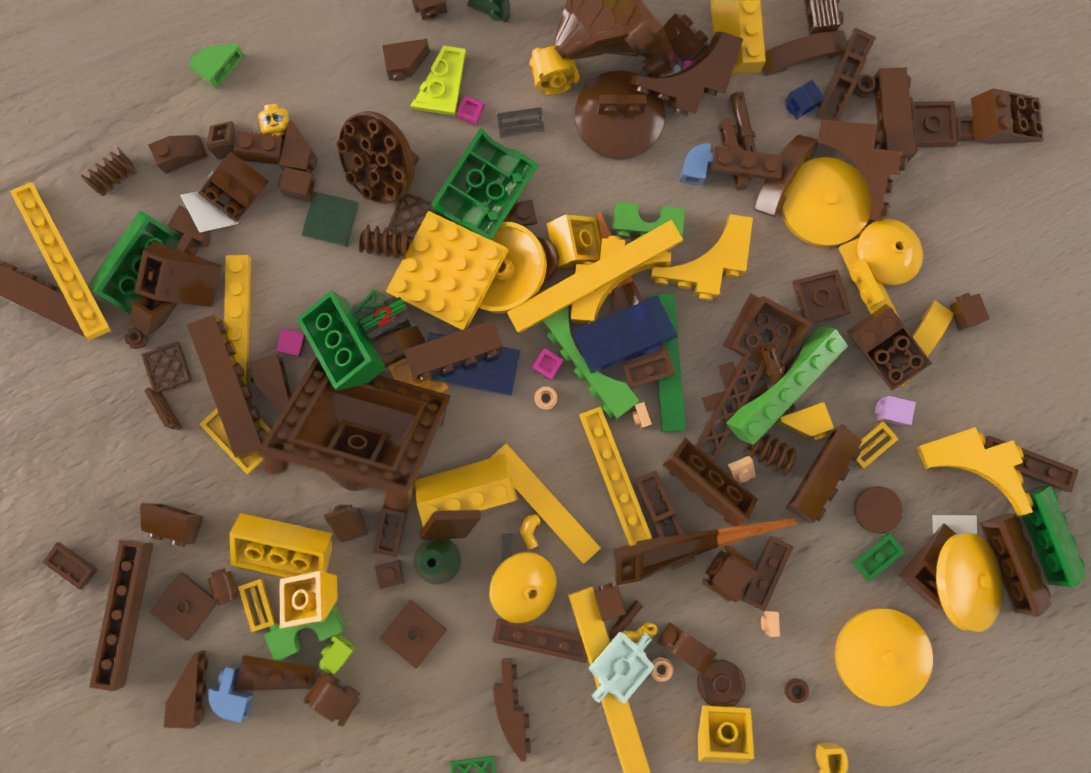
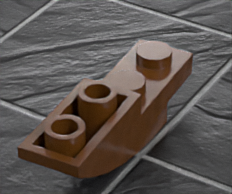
[493,658,531,761]

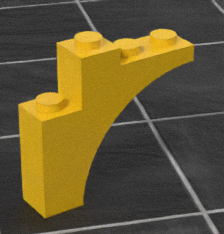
[649,214,753,302]
[571,236,671,325]
[917,427,1033,516]

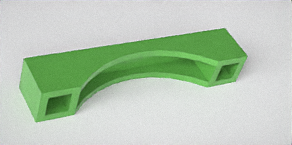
[537,307,640,420]
[726,326,848,445]

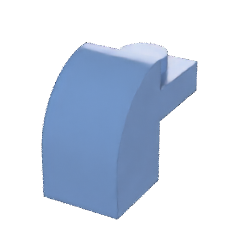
[680,143,713,186]
[208,664,254,723]

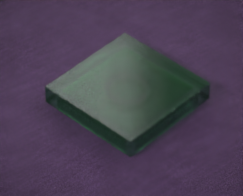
[302,191,359,247]

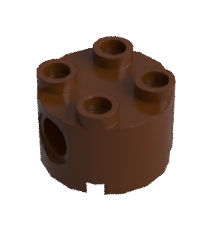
[702,545,758,603]
[303,673,360,727]

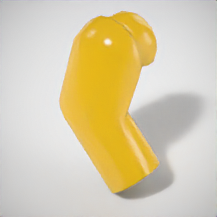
[520,514,540,550]
[623,622,658,643]

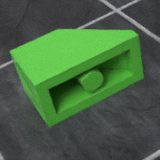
[188,43,244,89]

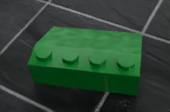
[431,127,539,240]

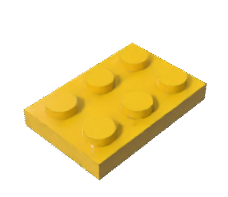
[199,408,271,475]

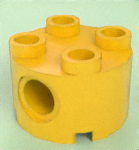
[529,44,580,95]

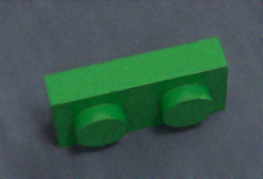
[852,533,905,582]

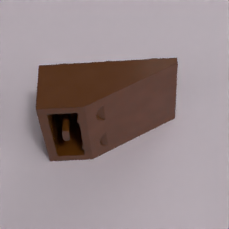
[971,88,1044,144]
[134,241,222,307]
[847,304,932,391]
[899,523,956,610]

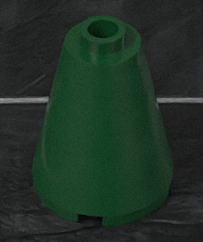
[414,539,461,584]

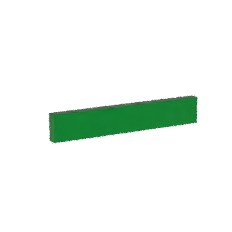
[651,293,686,432]

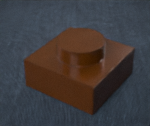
[375,560,404,589]

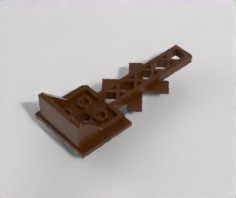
[695,293,813,462]

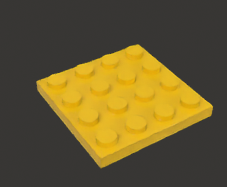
[386,211,509,330]

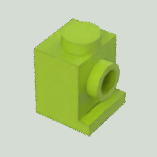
[319,633,357,674]

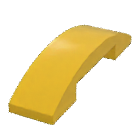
[900,300,954,387]

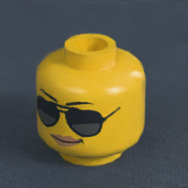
[258,104,289,138]

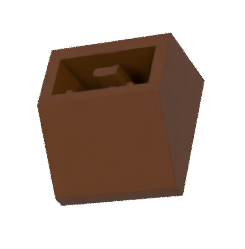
[198,151,269,222]

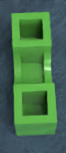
[612,202,685,239]
[264,603,347,661]

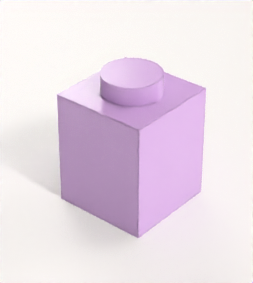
[875,396,916,427]

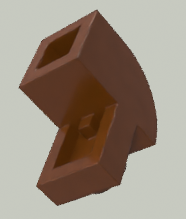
[168,205,210,256]
[657,622,717,674]

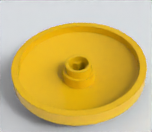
[780,157,871,247]
[479,222,547,314]
[937,533,1003,632]
[835,608,933,706]

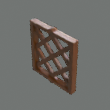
[388,193,435,239]
[141,341,192,392]
[144,388,182,430]

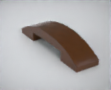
[763,31,848,76]
[755,134,819,217]

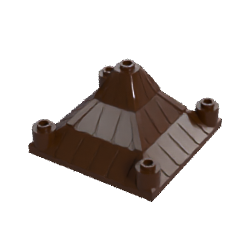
[555,0,678,78]
[259,357,451,510]

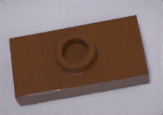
[42,542,98,590]

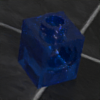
[785,80,825,120]

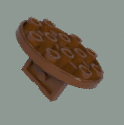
[575,70,665,159]
[336,111,419,204]

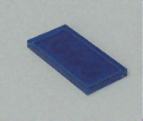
[572,295,677,374]
[427,332,520,396]

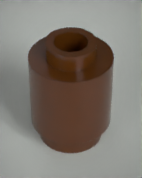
[207,568,238,606]

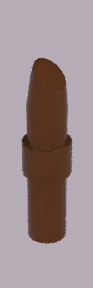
[609,600,643,639]

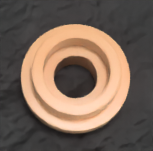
[534,387,558,410]
[650,657,674,682]

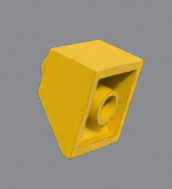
[547,214,602,268]
[280,571,338,629]
[698,706,754,764]

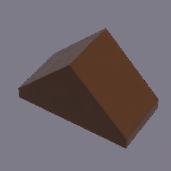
[207,121,236,160]

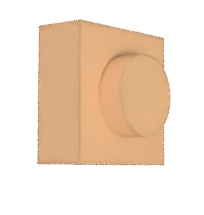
[631,402,651,429]
[728,456,756,484]
[761,610,780,637]

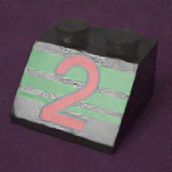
[359,297,415,342]

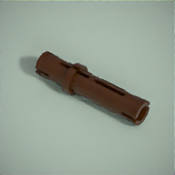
[730,91,757,152]
[761,345,796,414]

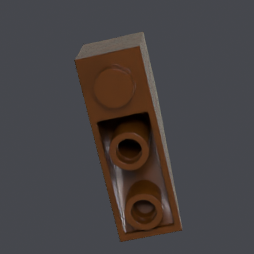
[323,504,368,543]
[164,650,208,729]

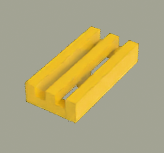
[855,421,899,469]
[238,578,277,633]

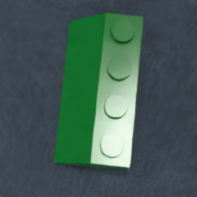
[87,210,182,314]
[297,290,386,391]
[1022,486,1087,588]

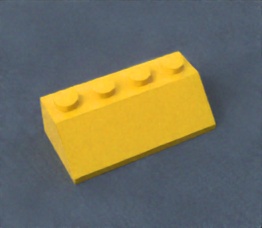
[710,0,766,74]
[415,454,518,527]
[229,513,333,578]

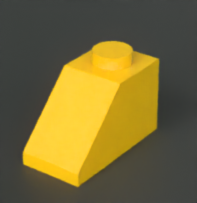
[776,402,834,440]

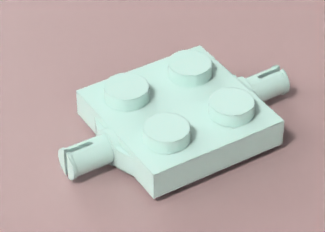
[588,632,655,704]

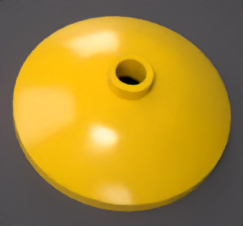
[857,219,923,286]
[489,552,557,623]

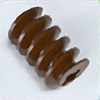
[81,147,136,196]
[359,224,409,260]
[743,434,796,477]

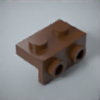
[663,13,709,62]

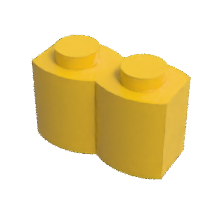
[816,742,848,773]

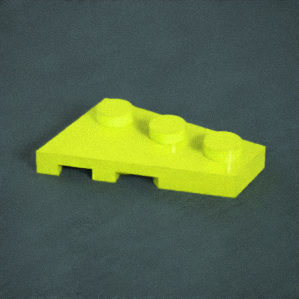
[410,45,466,116]

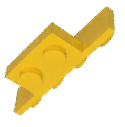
[839,238,899,317]

